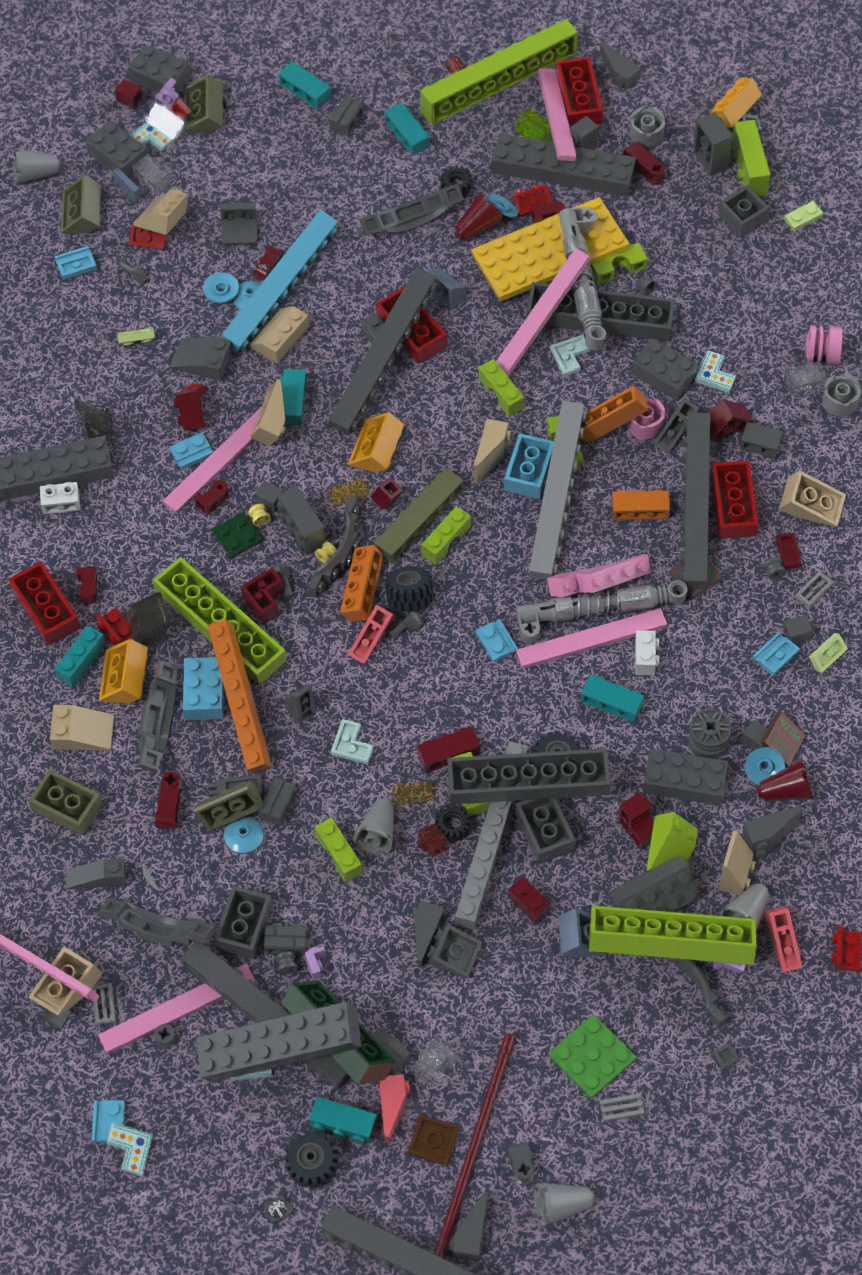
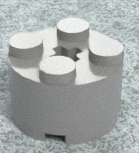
[629,107,665,149]
[822,374,861,418]

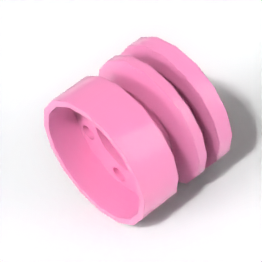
[806,325,842,365]

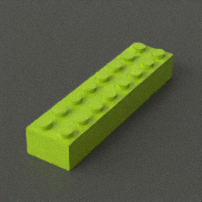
[153,557,287,685]
[589,906,756,965]

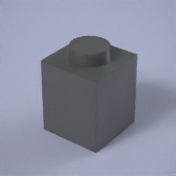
[254,480,283,513]
[783,615,814,644]
[741,720,768,750]

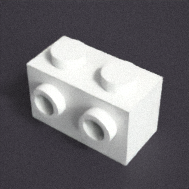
[40,482,80,514]
[635,630,659,675]

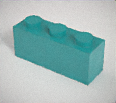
[278,62,331,110]
[385,103,431,156]
[280,369,307,425]
[54,625,106,688]
[581,675,644,723]
[309,1097,377,1144]

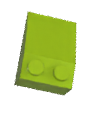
[646,812,698,871]

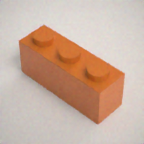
[612,490,670,520]

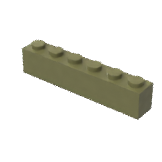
[374,468,464,564]

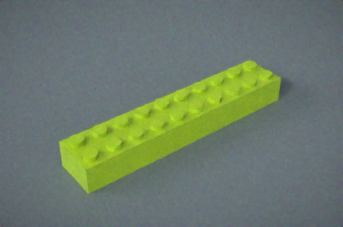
[420,19,578,126]

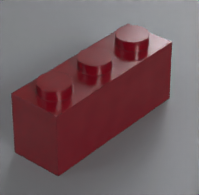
[417,726,481,774]

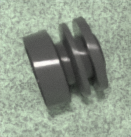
[688,709,732,759]

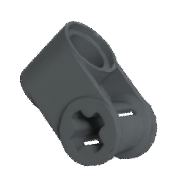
[506,1142,534,1186]

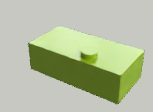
[732,120,770,197]

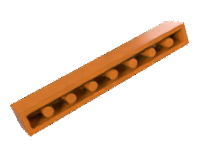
[208,619,273,774]

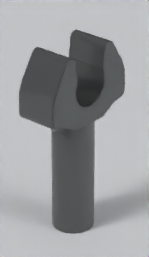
[221,81,232,110]
[119,261,147,283]
[273,562,293,598]

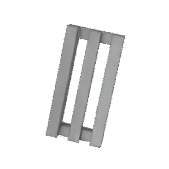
[794,571,834,609]
[92,983,117,1026]
[599,1093,645,1122]

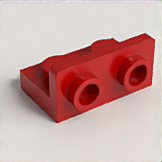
[511,184,552,216]
[129,224,169,250]
[96,608,138,645]
[832,926,861,972]

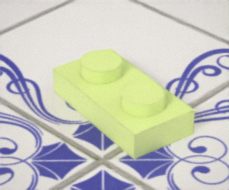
[784,201,823,231]
[118,328,155,345]
[809,633,848,673]

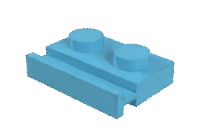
[54,246,97,280]
[169,432,214,470]
[475,619,518,663]
[753,632,800,676]
[91,1100,125,1143]

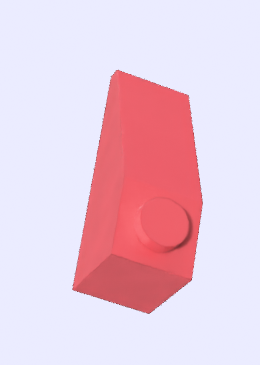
[348,605,395,664]
[764,906,803,972]
[379,1074,410,1143]

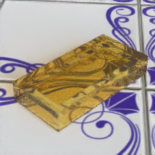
[328,477,369,507]
[392,781,433,806]

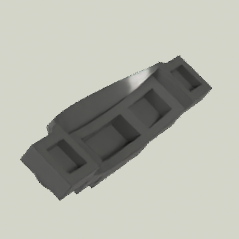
[359,183,464,236]
[308,495,360,598]
[137,660,178,773]
[99,898,216,947]
[647,956,726,1029]

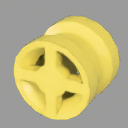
[248,504,271,527]
[315,541,337,564]

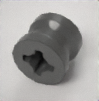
[763,557,786,580]
[275,951,298,975]
[154,1024,176,1049]

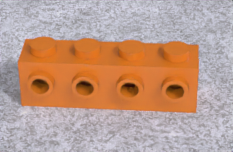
[581,386,649,444]
[340,545,384,622]

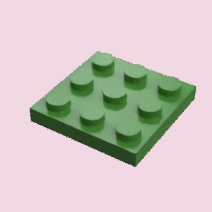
[548,1014,636,1100]

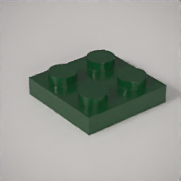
[211,512,262,559]

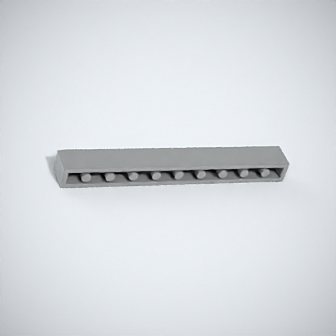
[529,400,587,580]
[455,741,528,930]

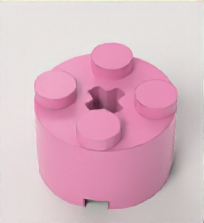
[627,396,665,440]

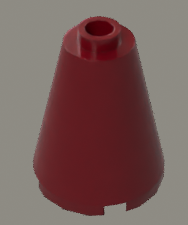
[454,193,503,241]
[756,760,813,801]

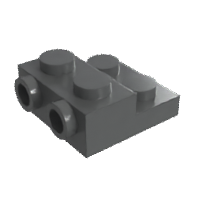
[426,924,482,979]

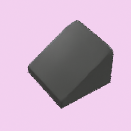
[42,1009,71,1029]

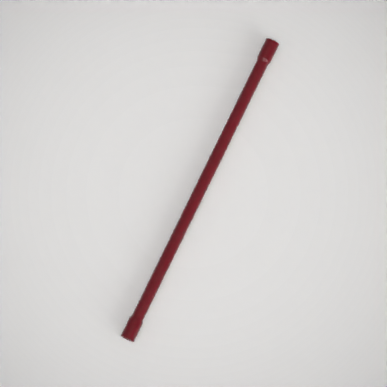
[434,1034,516,1259]

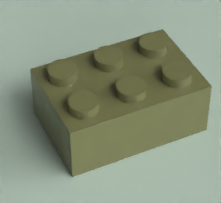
[28,769,102,836]

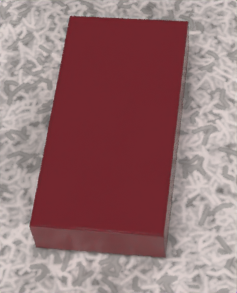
[775,533,802,569]

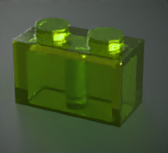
[514,108,553,142]

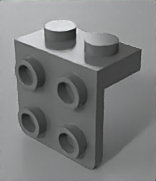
[220,202,257,245]

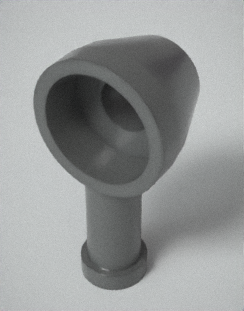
[636,277,656,296]
[389,610,423,640]

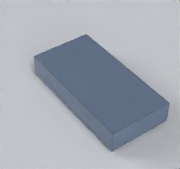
[113,168,141,202]

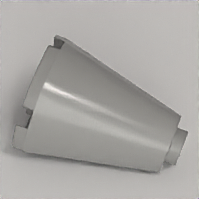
[13,148,61,184]
[353,799,394,855]
[719,884,769,931]
[534,1182,595,1226]

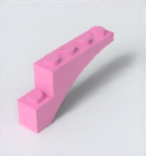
[547,554,651,597]

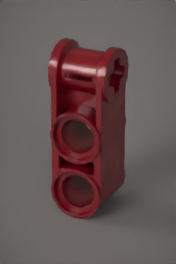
[622,141,665,185]
[155,771,181,829]

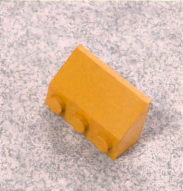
[710,77,762,128]
[348,412,404,473]
[99,639,148,704]

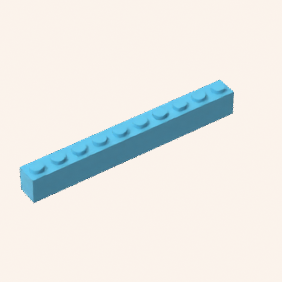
[220,209,338,354]

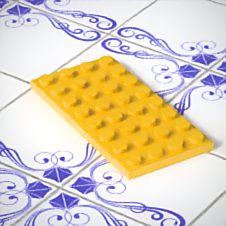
[471,197,630,302]

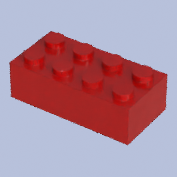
[556,57,603,128]
[376,286,447,364]
[711,461,758,539]
[8,561,81,646]

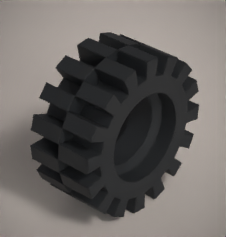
[440,165,472,197]
[435,804,471,843]

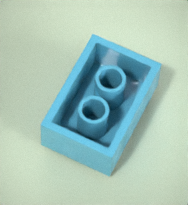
[504,433,554,499]
[183,657,224,720]

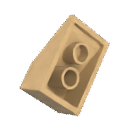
[250,379,285,446]
[474,419,511,485]
[779,470,846,527]
[50,705,114,751]
[719,830,756,895]
[29,947,103,1017]

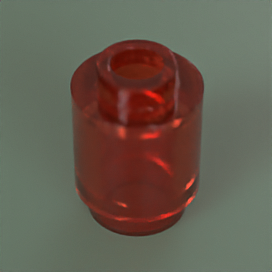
[445,55,467,75]

